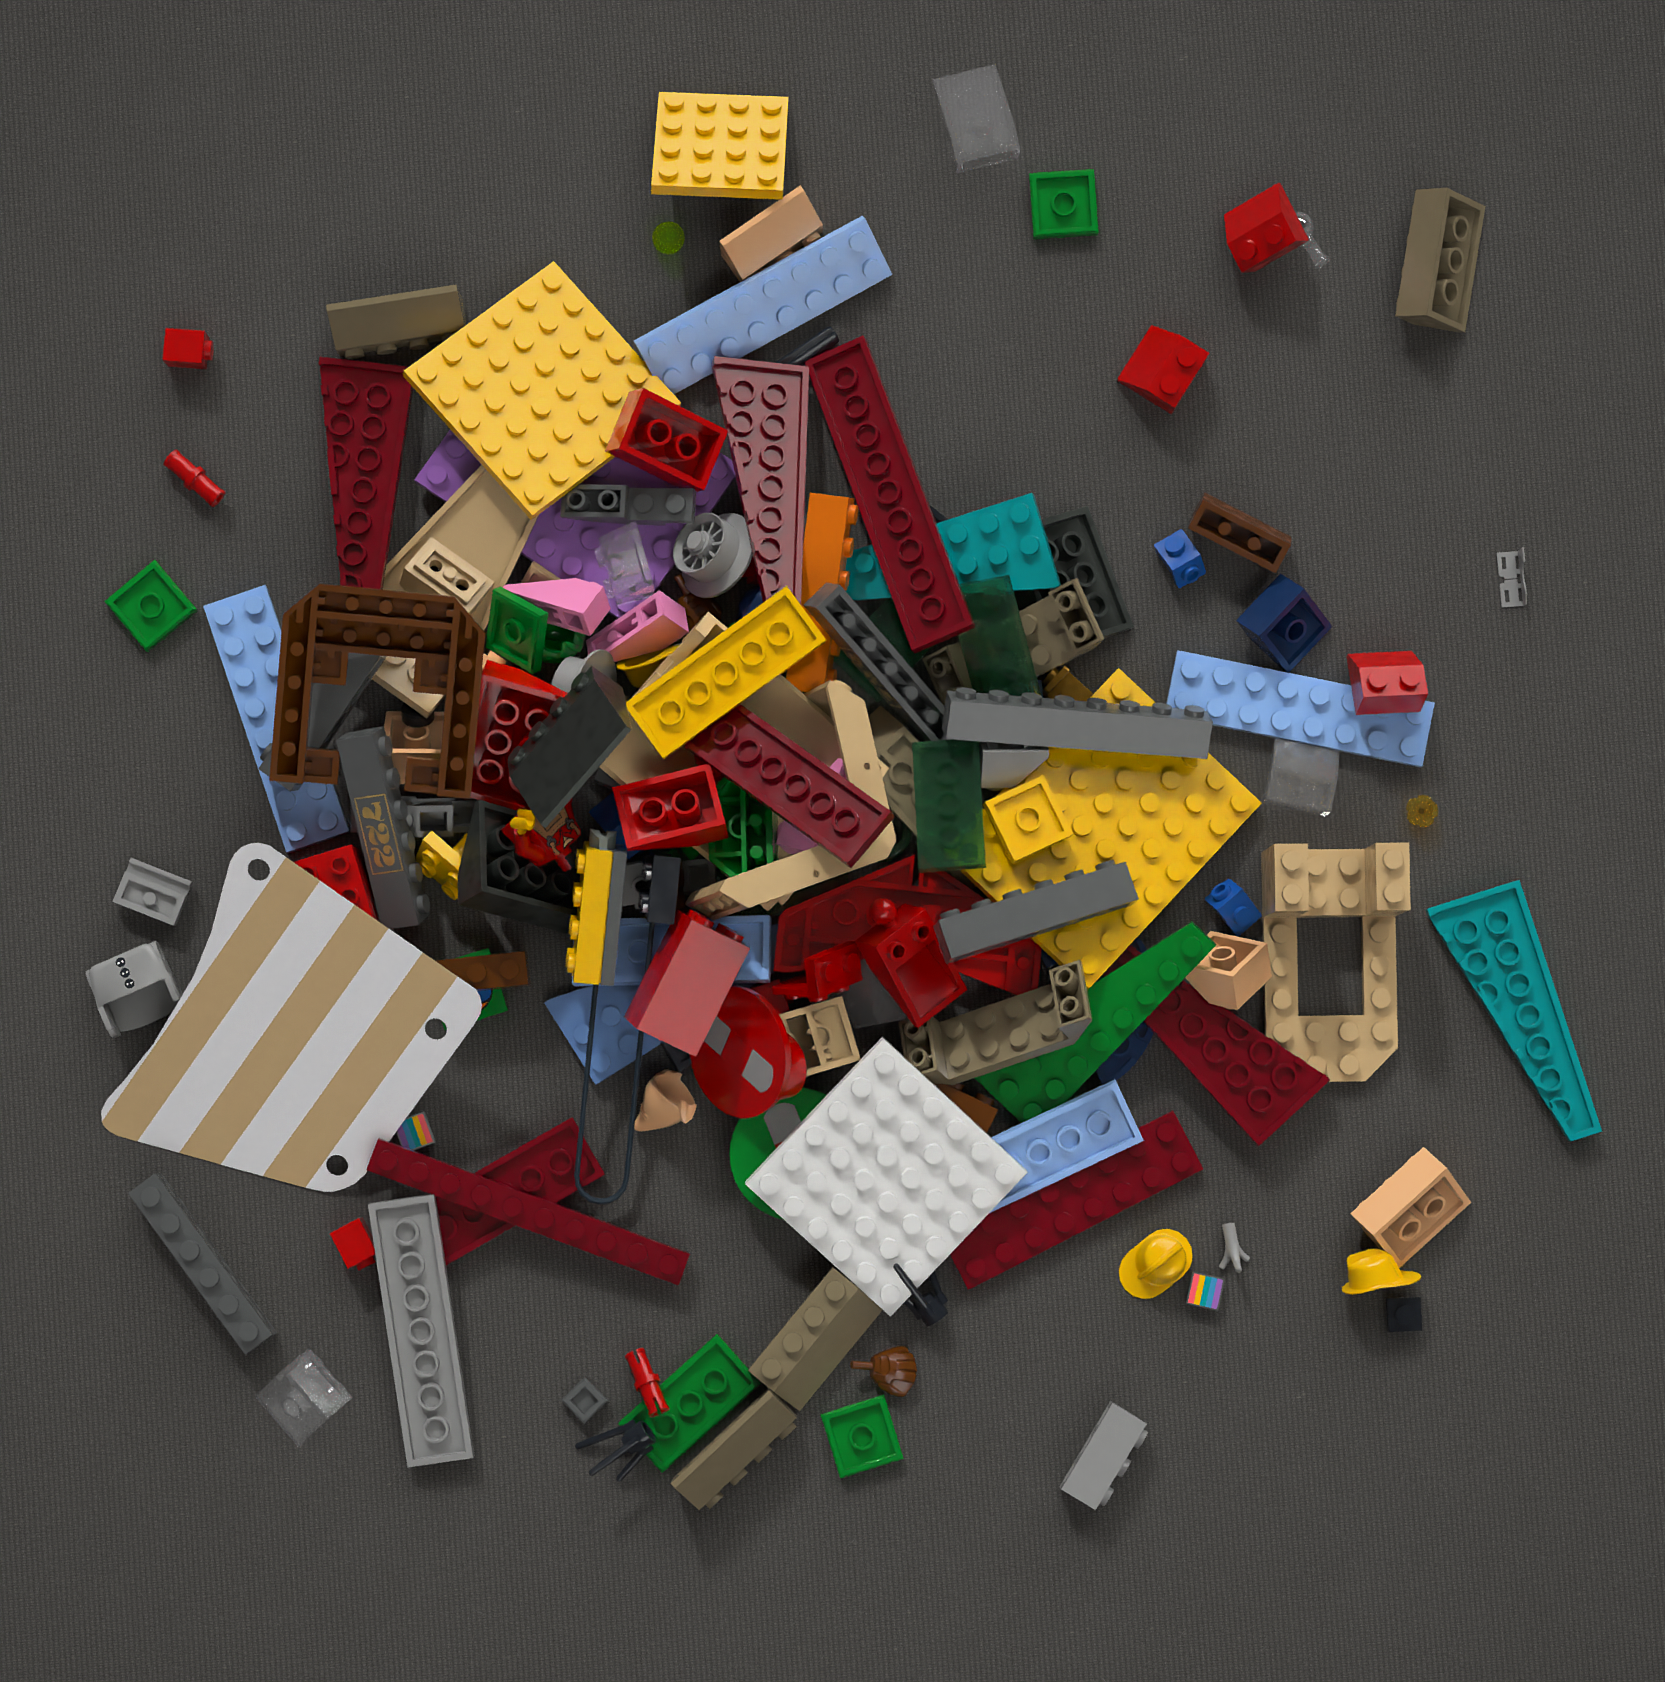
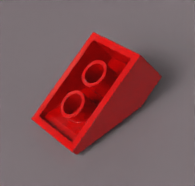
[612,763,729,851]

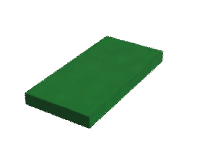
[618,1333,761,1473]

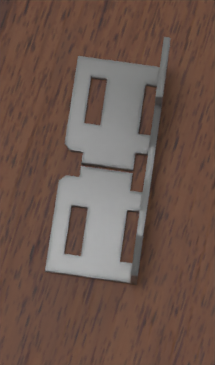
[1497,547,1527,608]

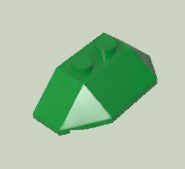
[708,777,779,878]

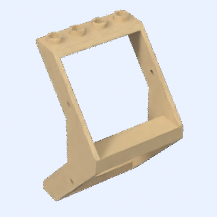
[685,680,896,921]

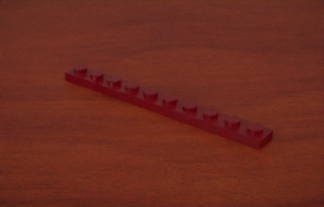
[366,1138,690,1285]

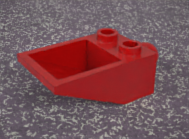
[855,898,967,1028]

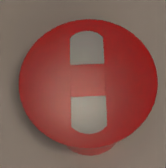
[689,986,807,1118]

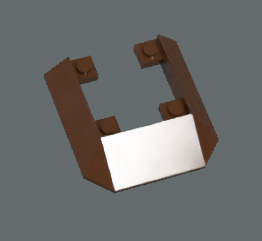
[269,583,485,799]

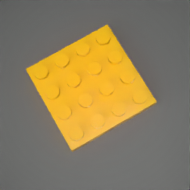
[651,92,788,200]

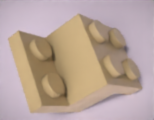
[779,996,861,1077]

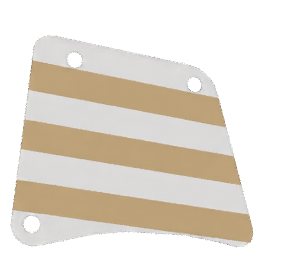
[101,843,482,1192]

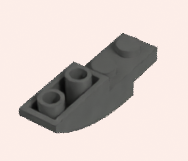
[560,484,696,526]
[350,795,478,837]

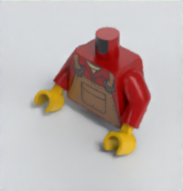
[501,798,581,872]

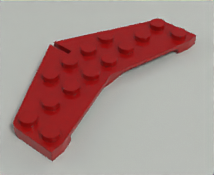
[773,854,1042,995]

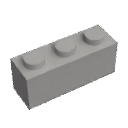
[1059,1401,1148,1510]

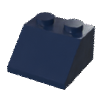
[1236,573,1333,673]

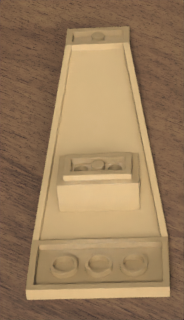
[372,465,539,718]

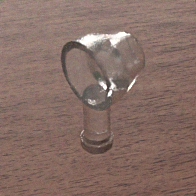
[1295,211,1330,269]

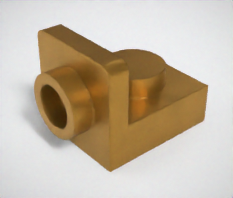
[1042,666,1093,701]

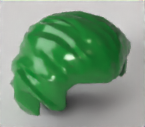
[542,623,586,664]

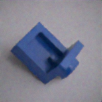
[1154,529,1206,588]
[1205,879,1262,937]

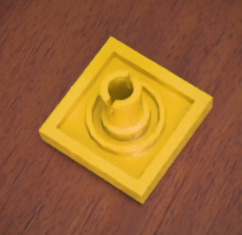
[416,831,468,900]

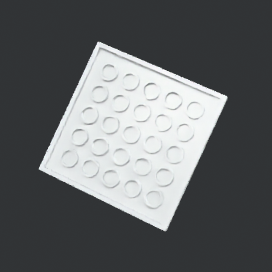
[745,1037,1028,1317]

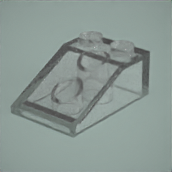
[932,64,1020,173]

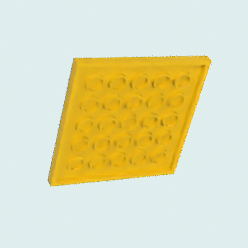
[403,261,681,520]

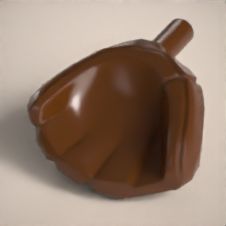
[674,574,723,637]
[850,1346,917,1397]

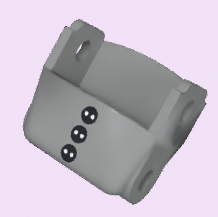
[86,941,183,1038]

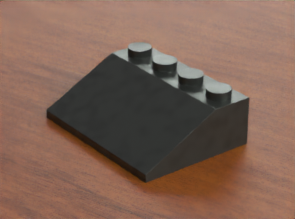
[1010,506,1134,639]
[508,665,632,828]
[458,800,587,934]

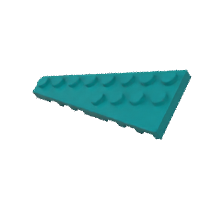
[845,493,1061,601]
[1425,880,1602,1141]

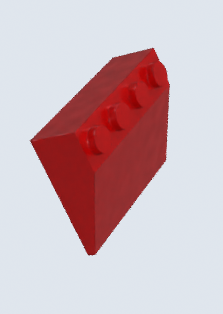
[471,660,567,811]

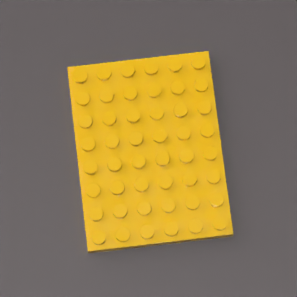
[942,668,1262,990]

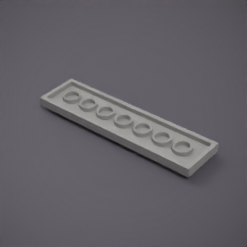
[368,1194,475,1468]

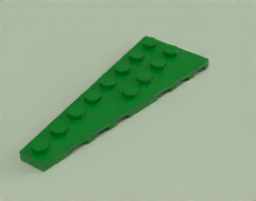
[975,922,1216,1123]

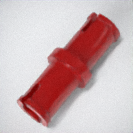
[163,449,226,507]
[625,1348,670,1417]

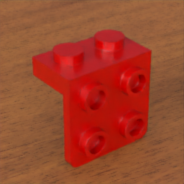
[772,941,863,1002]

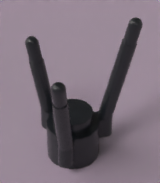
[893,1263,948,1327]
[575,1419,656,1482]

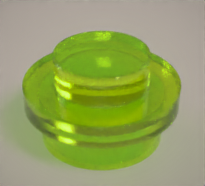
[652,222,685,255]

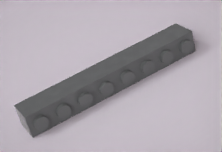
[942,687,1213,759]

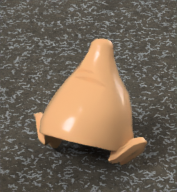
[634,1069,697,1131]

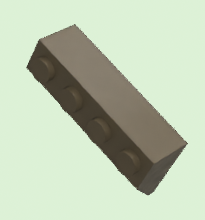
[1395,188,1485,332]
[326,285,466,360]
[748,1266,883,1411]
[671,1388,797,1510]

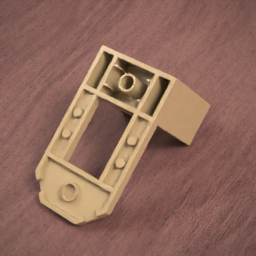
[1261,843,1411,1082]

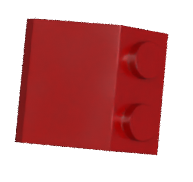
[1224,183,1309,273]
[1116,325,1209,415]
[1346,651,1428,715]

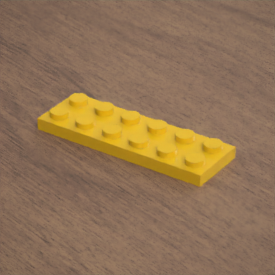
[626,586,826,759]

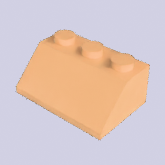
[719,185,823,282]
[1350,1147,1471,1268]

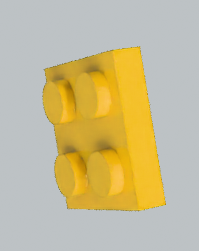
[983,775,1073,864]

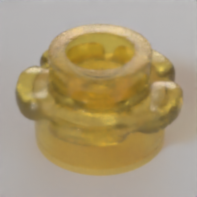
[1406,795,1438,827]

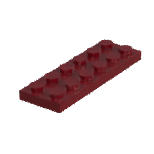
[436,1117,605,1265]

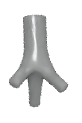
[1219,1223,1250,1273]

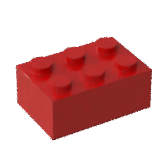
[605,388,728,492]

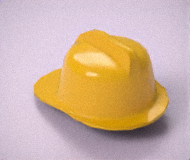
[616,645,679,688]
[1119,1229,1193,1299]
[1342,1248,1421,1295]

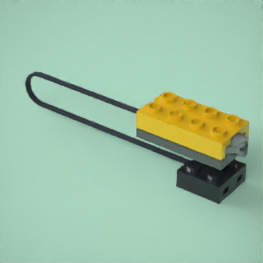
[565,829,681,1204]

